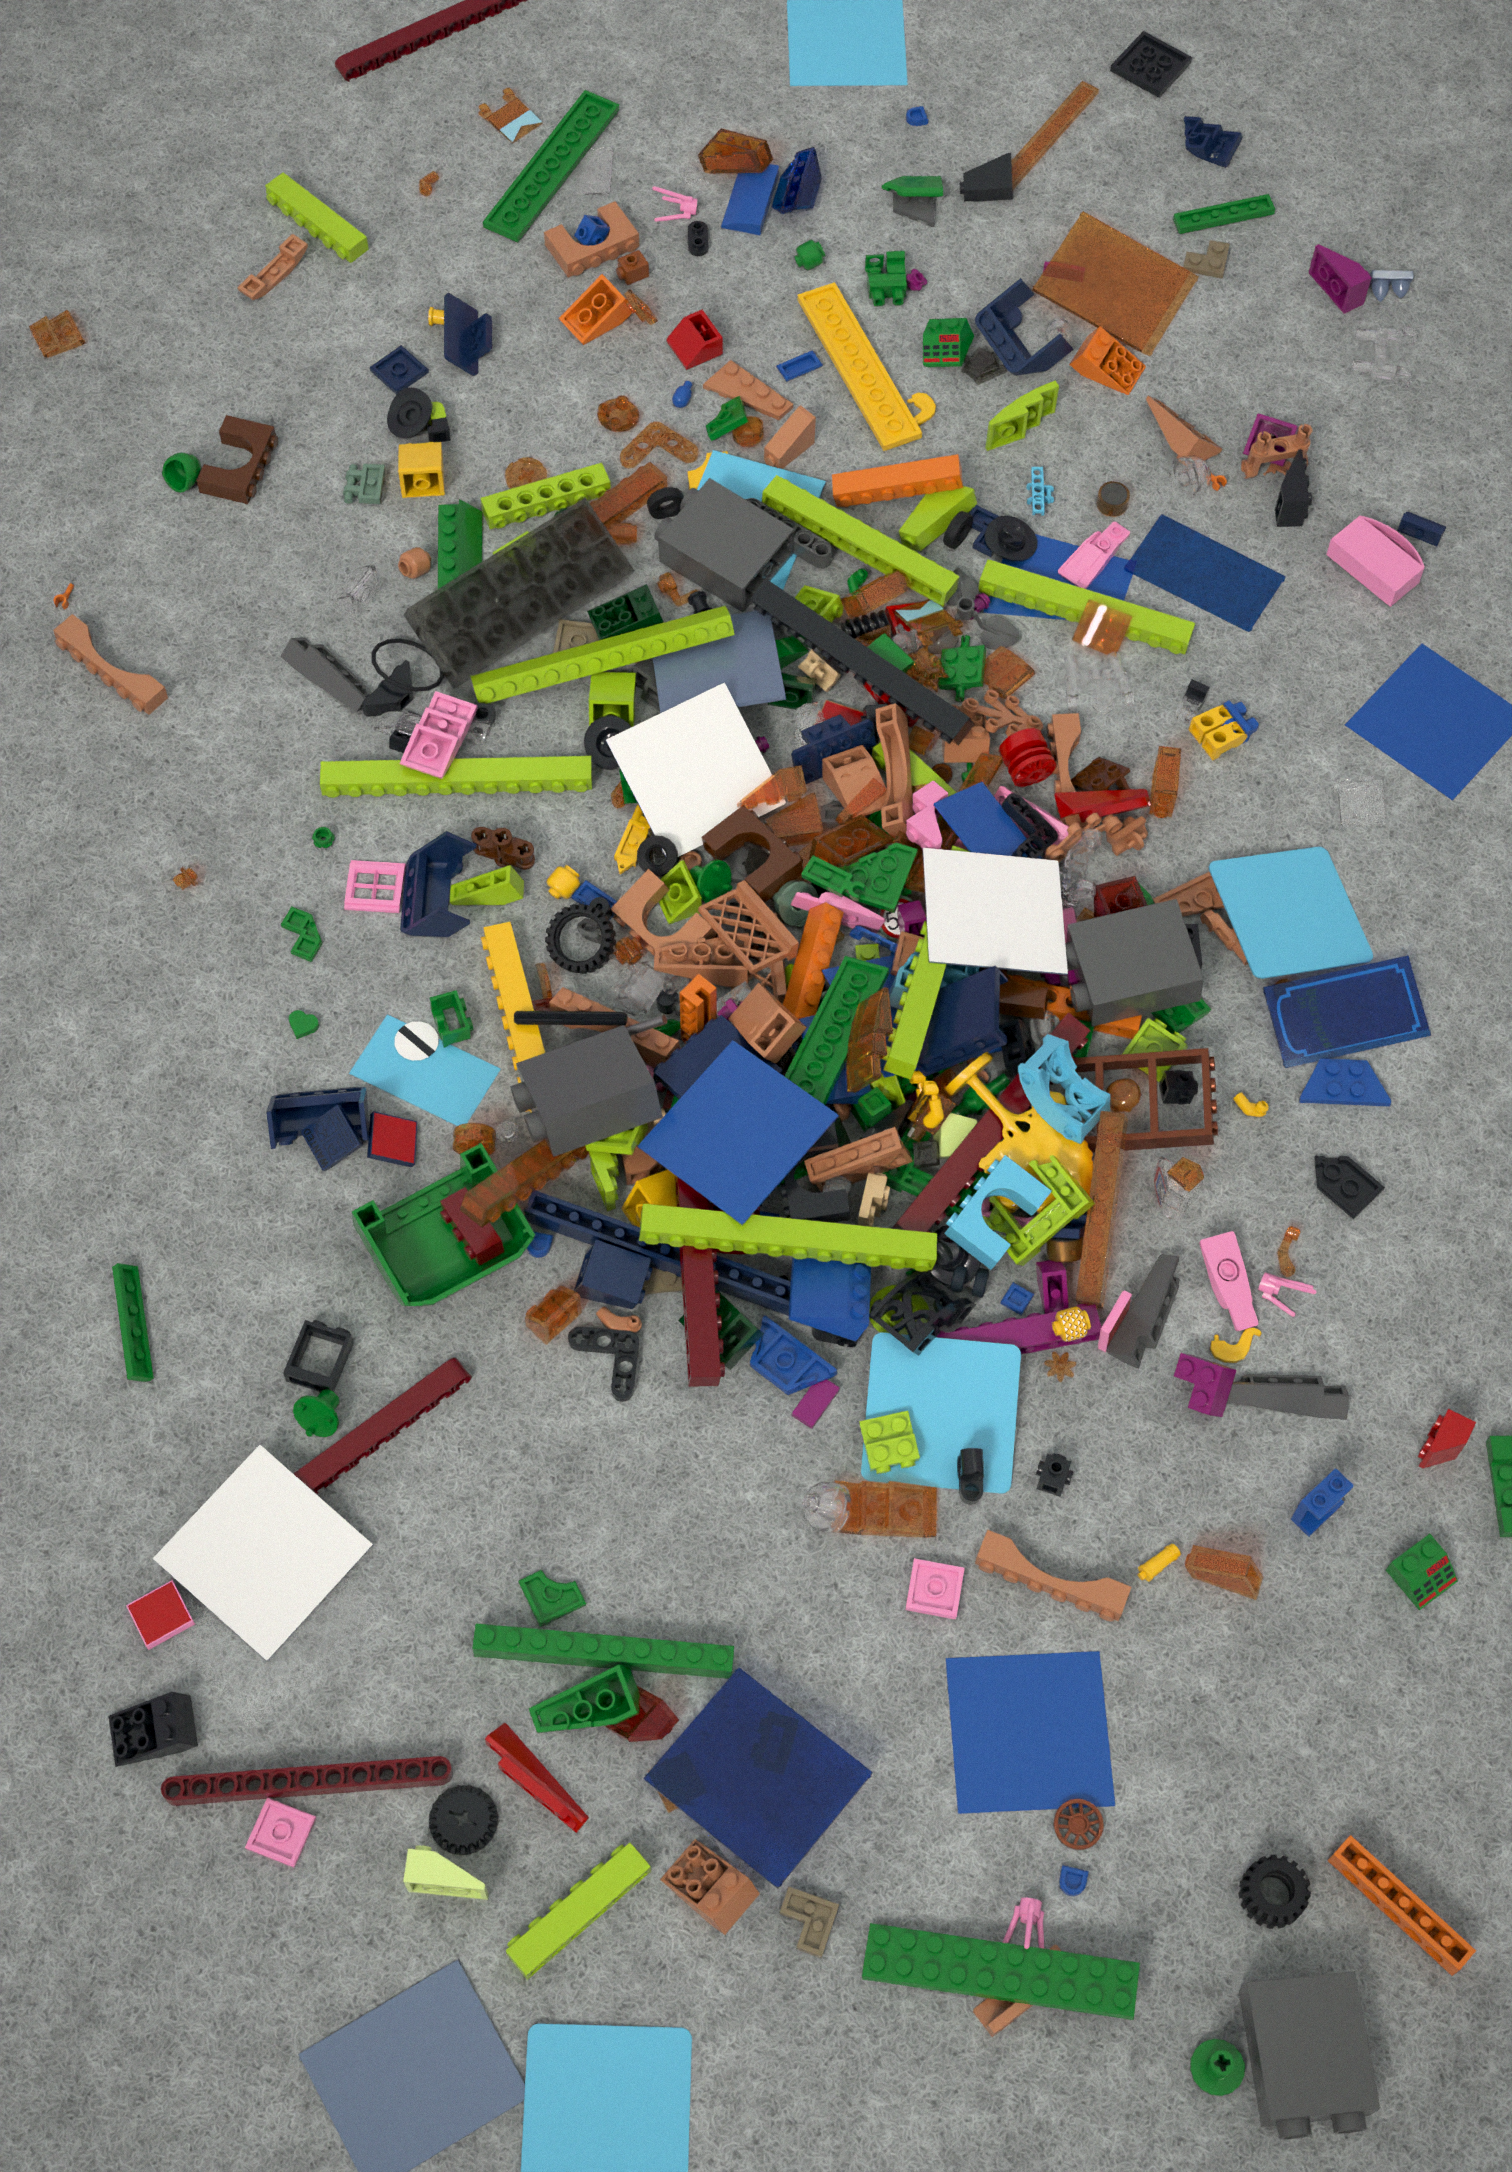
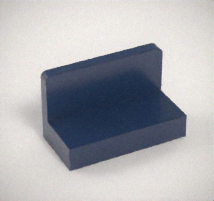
[1397,512,1446,546]

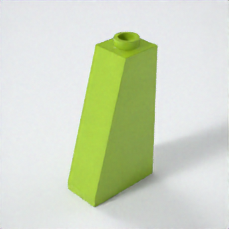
[899,486,977,551]

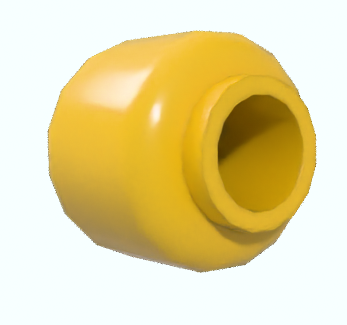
[546,865,580,900]

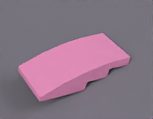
[400,691,478,779]

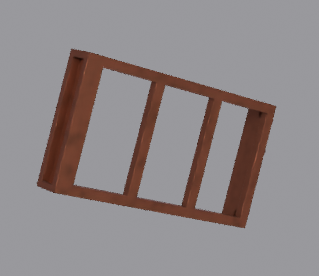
[1049,1048,1218,1153]

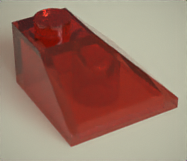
[1093,876,1148,918]
[604,1686,679,1742]

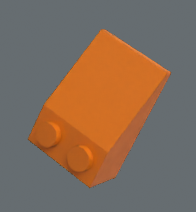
[558,274,636,345]

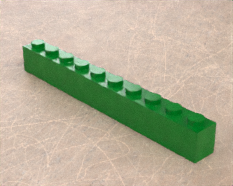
[472,1624,734,1679]

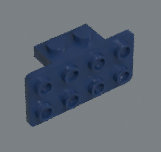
[444,293,492,376]
[791,714,876,787]

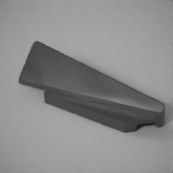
[280,637,367,712]

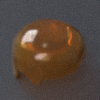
[732,416,764,447]
[1106,1078,1141,1116]

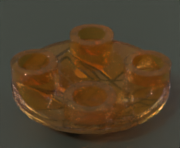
[597,395,639,432]

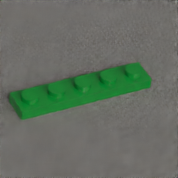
[1173,194,1275,234]
[112,1263,154,1382]

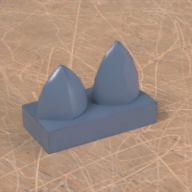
[1370,270,1413,302]

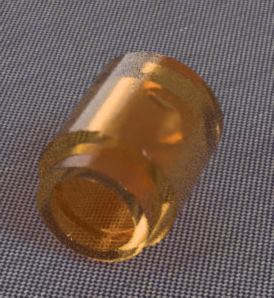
[606,523,637,545]

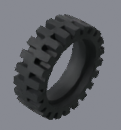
[545,904,616,974]

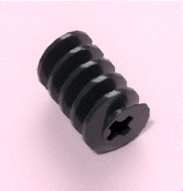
[841,610,889,643]

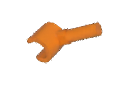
[1202,467,1227,491]
[53,583,74,609]

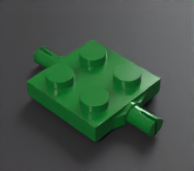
[938,635,986,702]

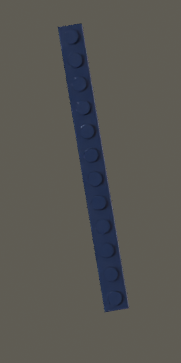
[524,1190,791,1316]

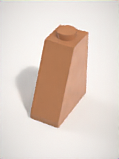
[764,405,816,469]

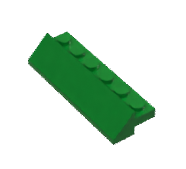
[437,499,482,619]

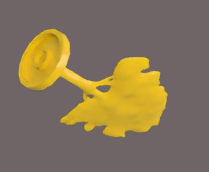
[944,1052,1094,1213]

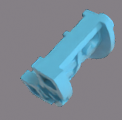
[1018,1034,1111,1144]

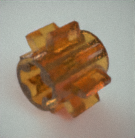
[614,937,643,965]

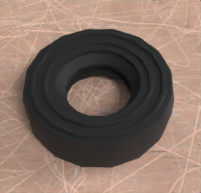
[647,487,684,519]
[943,511,973,549]
[637,835,678,876]

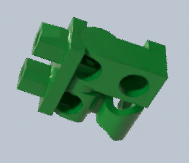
[865,251,907,306]

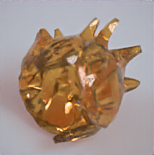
[906,646,949,692]

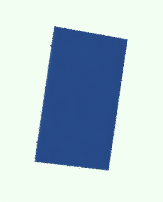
[933,782,1042,859]

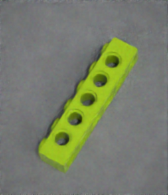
[480,462,611,529]

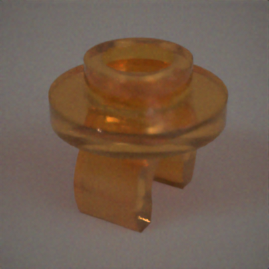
[172,866,198,890]

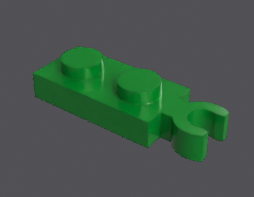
[801,855,866,901]

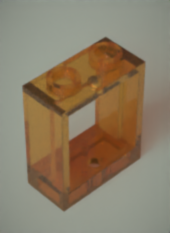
[841,570,908,618]
[1149,746,1181,818]

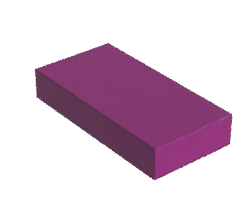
[792,1380,840,1429]

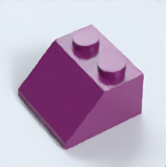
[1243,413,1298,467]

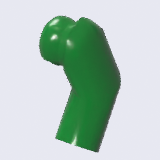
[847,568,868,599]

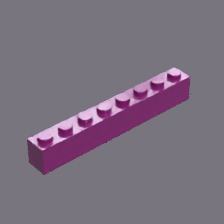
[936,1304,1102,1355]

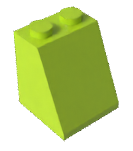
[589,672,636,727]

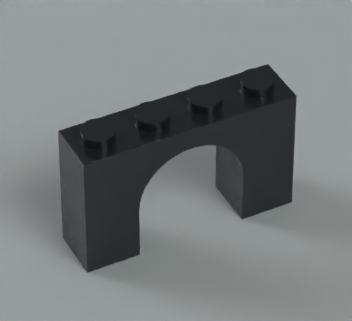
[780,1122,850,1223]

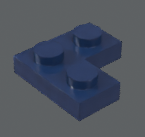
[969,505,999,557]

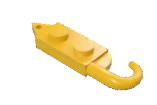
[614,804,651,875]

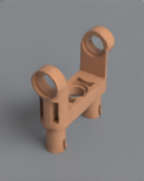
[1241,424,1312,479]
[1200,910,1248,965]

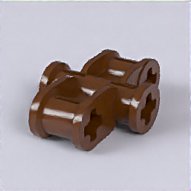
[471,827,535,870]

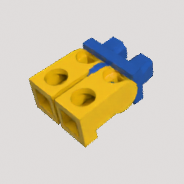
[1189,700,1259,760]

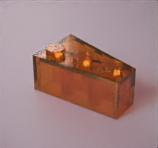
[698,128,773,174]

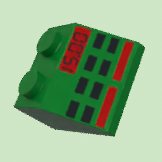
[923,318,974,367]
[1386,1534,1458,1611]

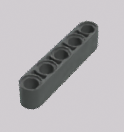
[746,498,831,568]

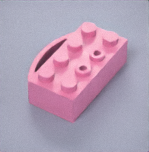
[1326,516,1425,607]

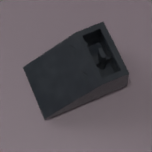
[1274,449,1312,527]
[108,1691,198,1767]

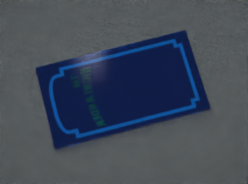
[1124,514,1286,632]
[1263,956,1431,1068]

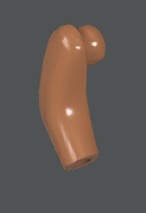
[596,1306,642,1333]

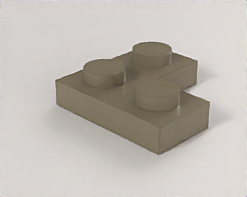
[1182,240,1230,278]
[780,1886,839,1958]

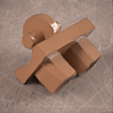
[1106,816,1148,856]

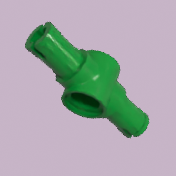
[949,1073,1010,1117]

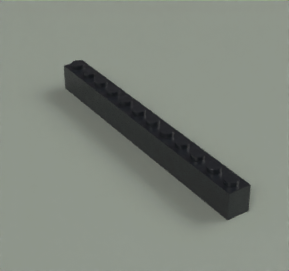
[750,579,974,746]

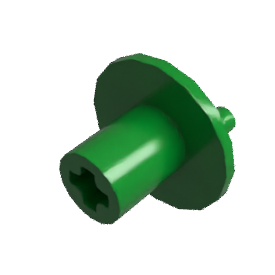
[690,859,733,903]
[293,1389,340,1437]
[1190,2039,1245,2096]

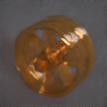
[452,1123,496,1155]

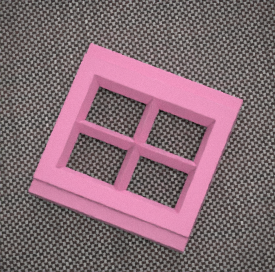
[344,860,406,913]

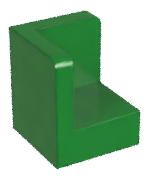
[858,1087,892,1127]

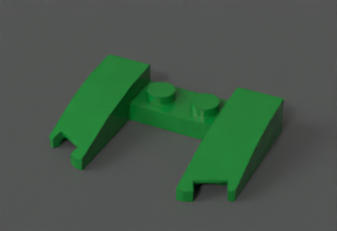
[882,1128,990,1217]
[1486,1436,1512,1538]

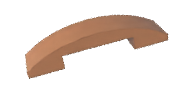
[237,234,308,300]

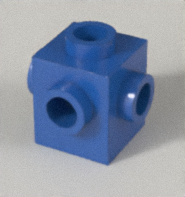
[574,215,610,246]

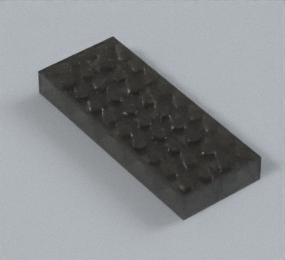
[403,498,634,689]

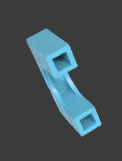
[944,1155,1051,1270]

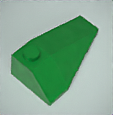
[528,1664,639,1733]

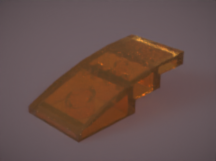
[846,987,893,1093]
[831,1480,937,1537]

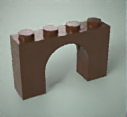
[197,415,278,504]
[701,805,803,903]
[999,969,1048,1020]

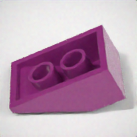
[1308,244,1372,314]

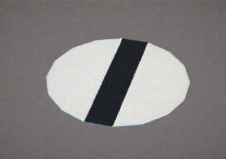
[395,1021,438,1061]

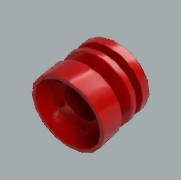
[999,728,1056,787]

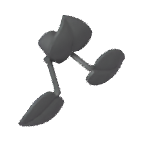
[919,568,1019,654]

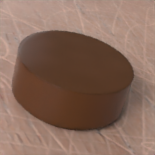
[931,764,953,784]

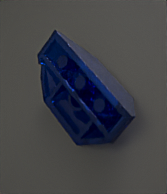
[772,147,822,214]

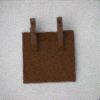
[1071,757,1131,791]

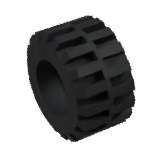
[1238,1855,1311,1929]

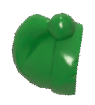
[162,452,202,493]

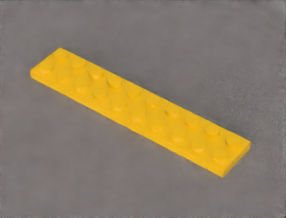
[797,282,922,451]

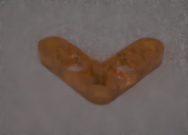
[620,422,698,469]

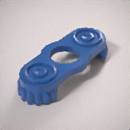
[849,926,897,956]

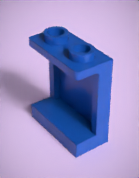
[1291,1468,1353,1537]

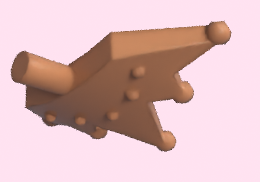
[1263,461,1292,475]

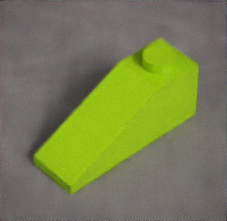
[450,865,524,905]

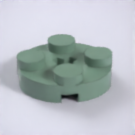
[773,879,819,926]

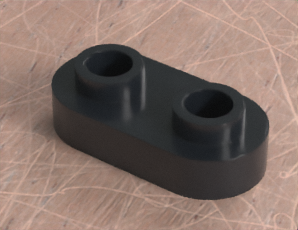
[688,221,709,256]

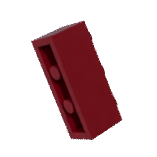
[440,1187,504,1266]

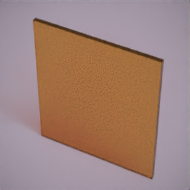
[1032,211,1199,356]

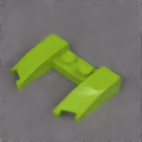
[982,1155,1095,1266]

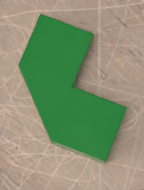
[281,906,322,962]

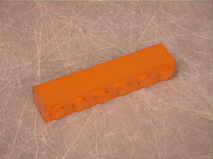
[832,454,963,507]
[783,902,844,1040]

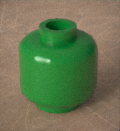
[794,239,825,271]

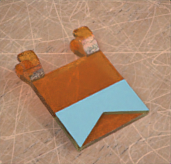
[478,87,543,144]
[895,599,963,647]

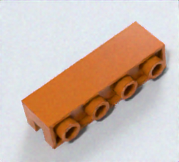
[679,974,717,1044]

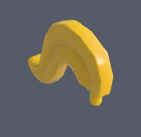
[907,392,936,426]
[1210,1328,1261,1363]

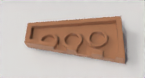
[703,360,793,421]
[1153,871,1224,917]

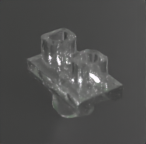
[891,624,925,665]

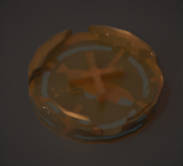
[505,458,547,489]

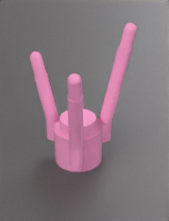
[652,186,698,222]
[1258,1272,1316,1317]
[1002,1897,1044,1949]

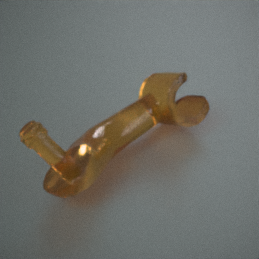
[1277,1226,1300,1277]

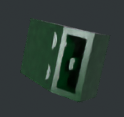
[587,584,664,640]
[678,1288,764,1370]

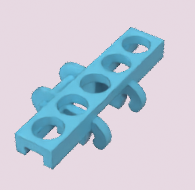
[1026,467,1054,516]

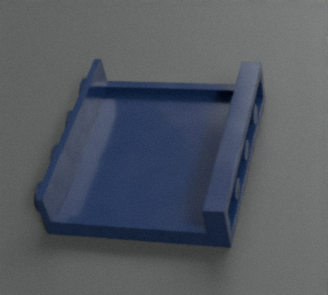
[916,966,1008,1077]
[653,1015,783,1099]

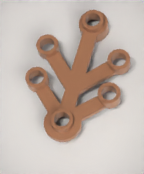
[959,690,1043,737]
[1044,813,1123,863]

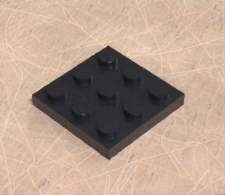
[1110,31,1192,97]

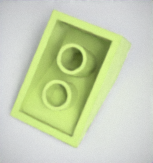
[403,1845,489,1900]

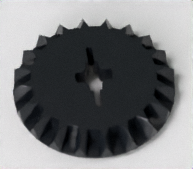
[429,1785,498,1855]

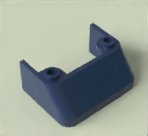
[975,278,1074,376]
[400,831,476,937]
[266,1087,369,1149]

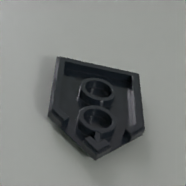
[1314,1156,1385,1219]

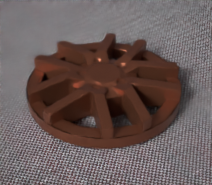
[1053,1799,1104,1850]

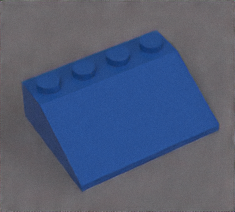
[789,1257,871,1341]

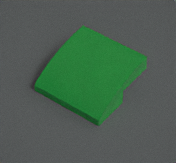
[867,633,915,674]
[1151,998,1211,1034]

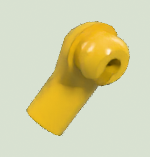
[1233,1092,1269,1117]

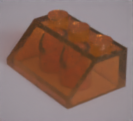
[809,814,893,868]

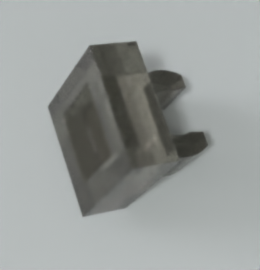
[913,1140,940,1168]

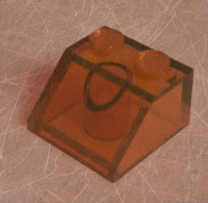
[525,1285,582,1345]

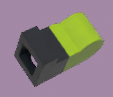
[427,402,451,443]

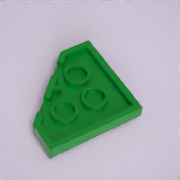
[829,843,918,913]

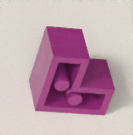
[1174,1353,1237,1417]

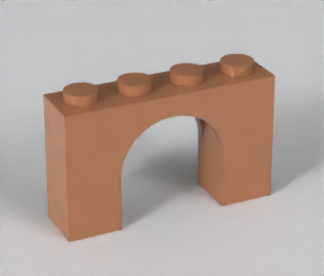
[544,201,639,278]
[611,869,717,956]

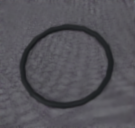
[371,638,444,692]

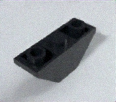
[362,660,413,717]

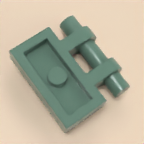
[343,463,385,504]

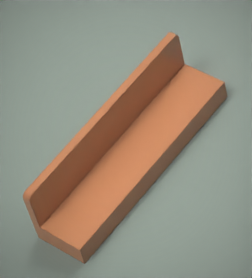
[973,1945,1061,2038]

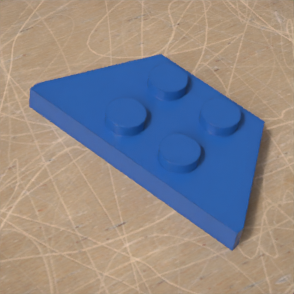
[1299,1058,1391,1107]
[750,1315,837,1395]

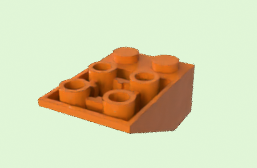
[1069,326,1146,395]

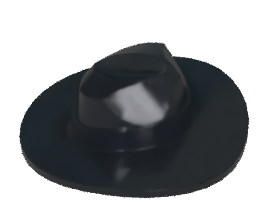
[387,387,432,439]
[985,516,1037,561]
[584,715,631,770]
[931,1225,981,1285]

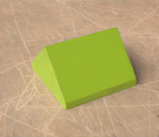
[659,860,702,924]

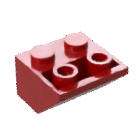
[666,309,723,370]
[1418,1409,1476,1468]

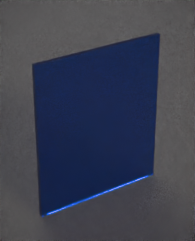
[644,1668,873,1889]

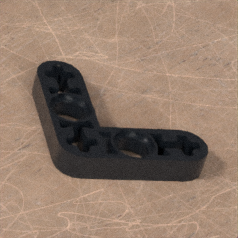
[1002,793,1058,859]
[568,1327,639,1402]

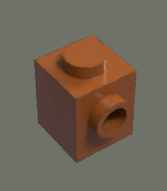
[616,250,649,286]

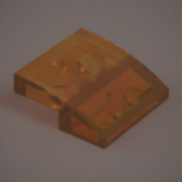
[29,309,86,358]
[1072,599,1132,657]
[983,646,1035,699]

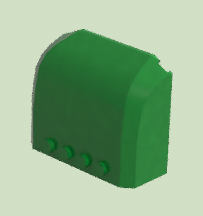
[351,1143,535,1307]

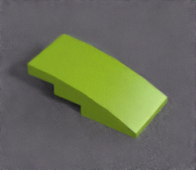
[985,380,1059,451]

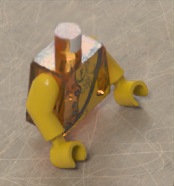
[907,1071,956,1142]

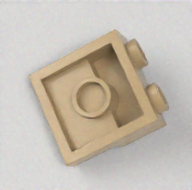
[858,1173,890,1227]

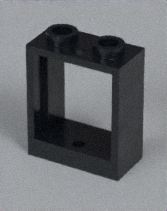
[283,1320,354,1392]

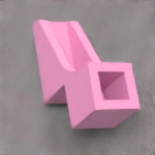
[906,781,948,850]

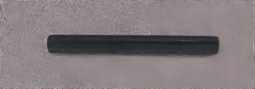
[514,1011,628,1026]

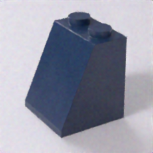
[572,1240,652,1309]

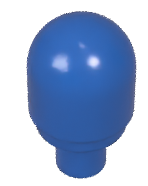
[672,381,693,408]

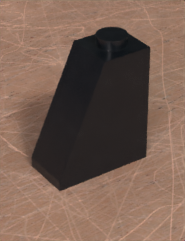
[960,153,1013,201]

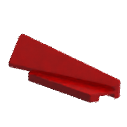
[1054,789,1152,823]
[485,1723,589,1833]

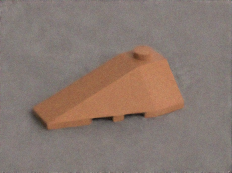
[1146,395,1222,465]
[654,933,749,987]

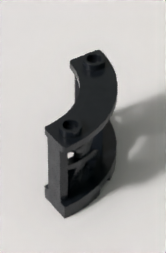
[869,1270,976,1356]

